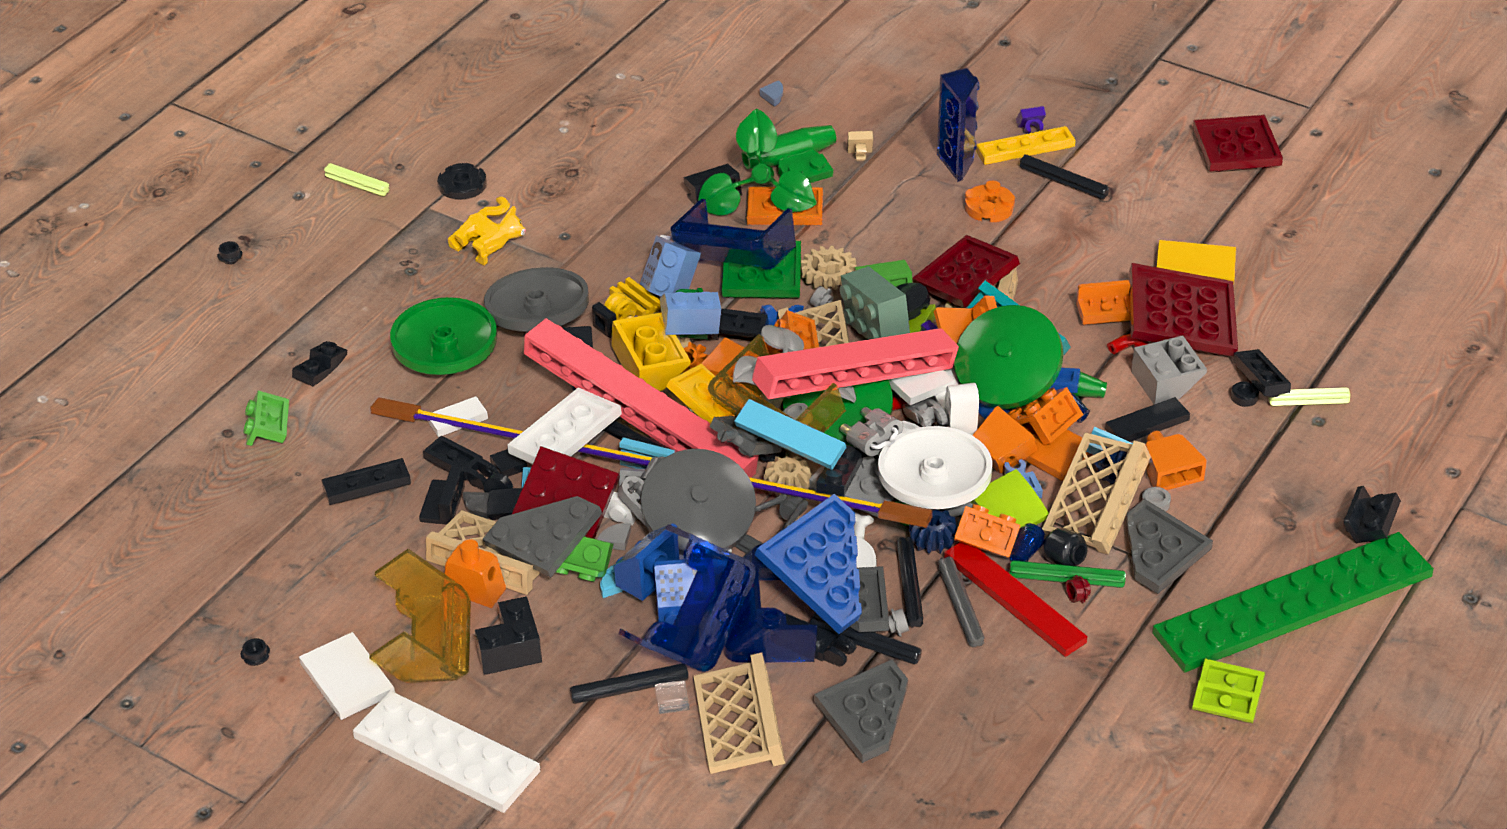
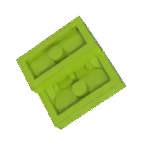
[970,469,1049,535]
[1192,659,1265,723]

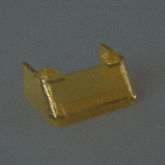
[708,334,846,433]
[369,549,471,683]

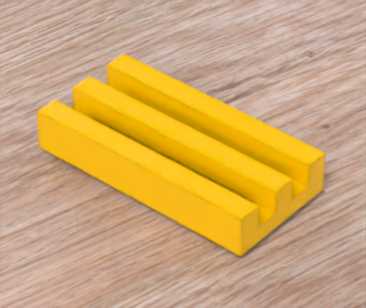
[609,277,661,316]

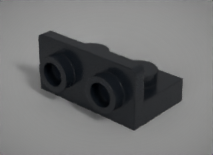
[1344,486,1401,543]

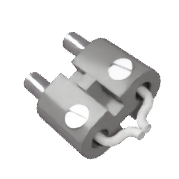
[840,407,903,456]

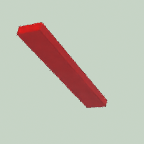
[944,542,1088,657]

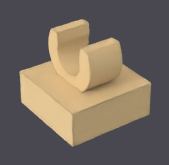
[847,131,873,161]

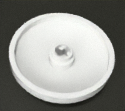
[878,426,992,509]

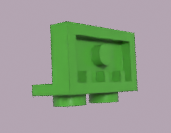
[243,390,289,446]
[556,536,614,581]

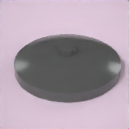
[484,267,589,331]
[641,449,756,558]

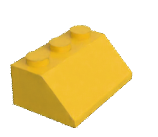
[611,312,690,391]

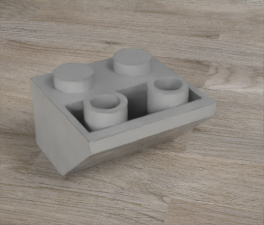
[1131,336,1207,404]

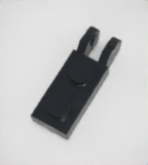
[423,435,499,490]
[771,613,857,667]

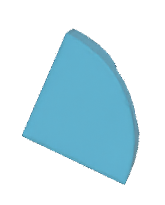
[600,564,624,598]

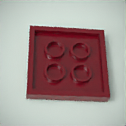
[1193,115,1283,171]
[912,235,1020,308]
[512,446,620,539]

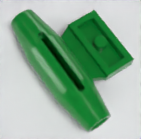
[741,125,837,183]

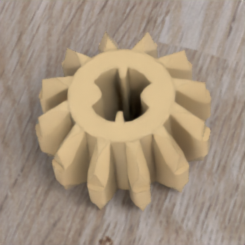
[764,454,812,497]

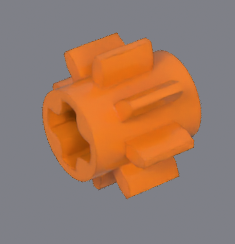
[683,342,709,373]

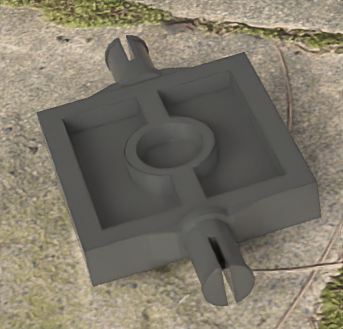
[709,415,783,457]

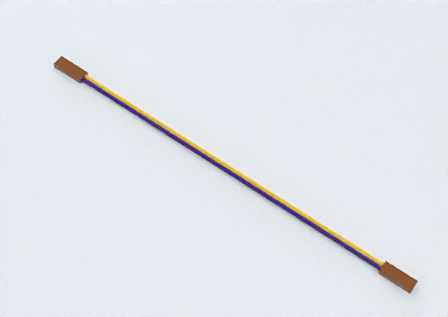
[370,397,932,528]

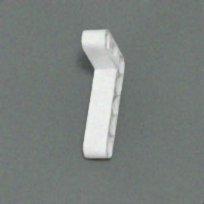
[930,367,979,435]

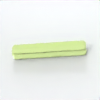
[324,163,390,196]
[1268,387,1350,406]

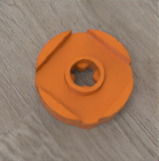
[965,180,1015,222]

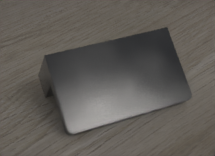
[419,465,465,525]

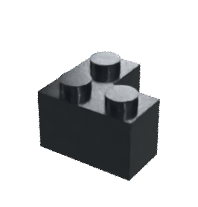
[475,596,542,675]

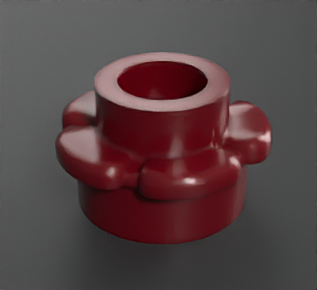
[1065,575,1091,604]

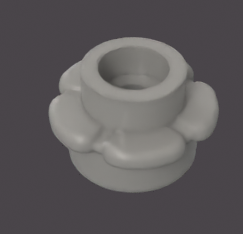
[810,286,833,307]
[889,608,910,637]

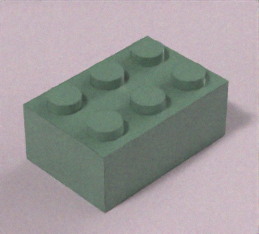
[840,266,910,340]

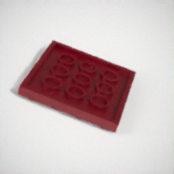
[1129,263,1238,357]

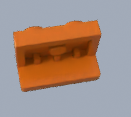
[1076,280,1131,325]

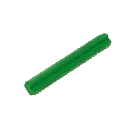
[1010,560,1126,588]

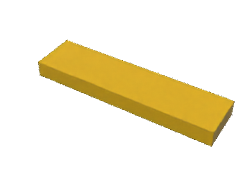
[976,126,1076,165]

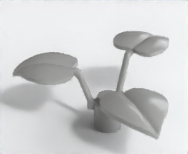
[733,325,856,409]

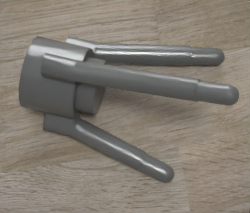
[755,493,808,534]

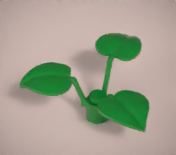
[698,109,817,215]

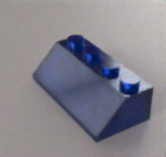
[937,68,980,182]

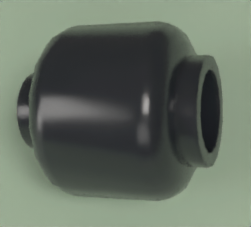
[1043,528,1088,566]

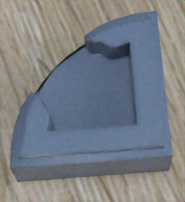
[760,80,783,106]

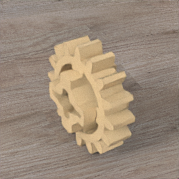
[801,246,857,290]

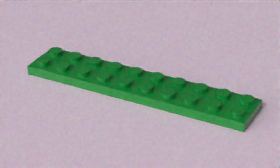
[1152,532,1434,673]

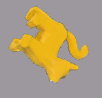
[448,196,526,266]

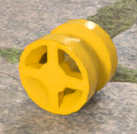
[604,292,637,320]

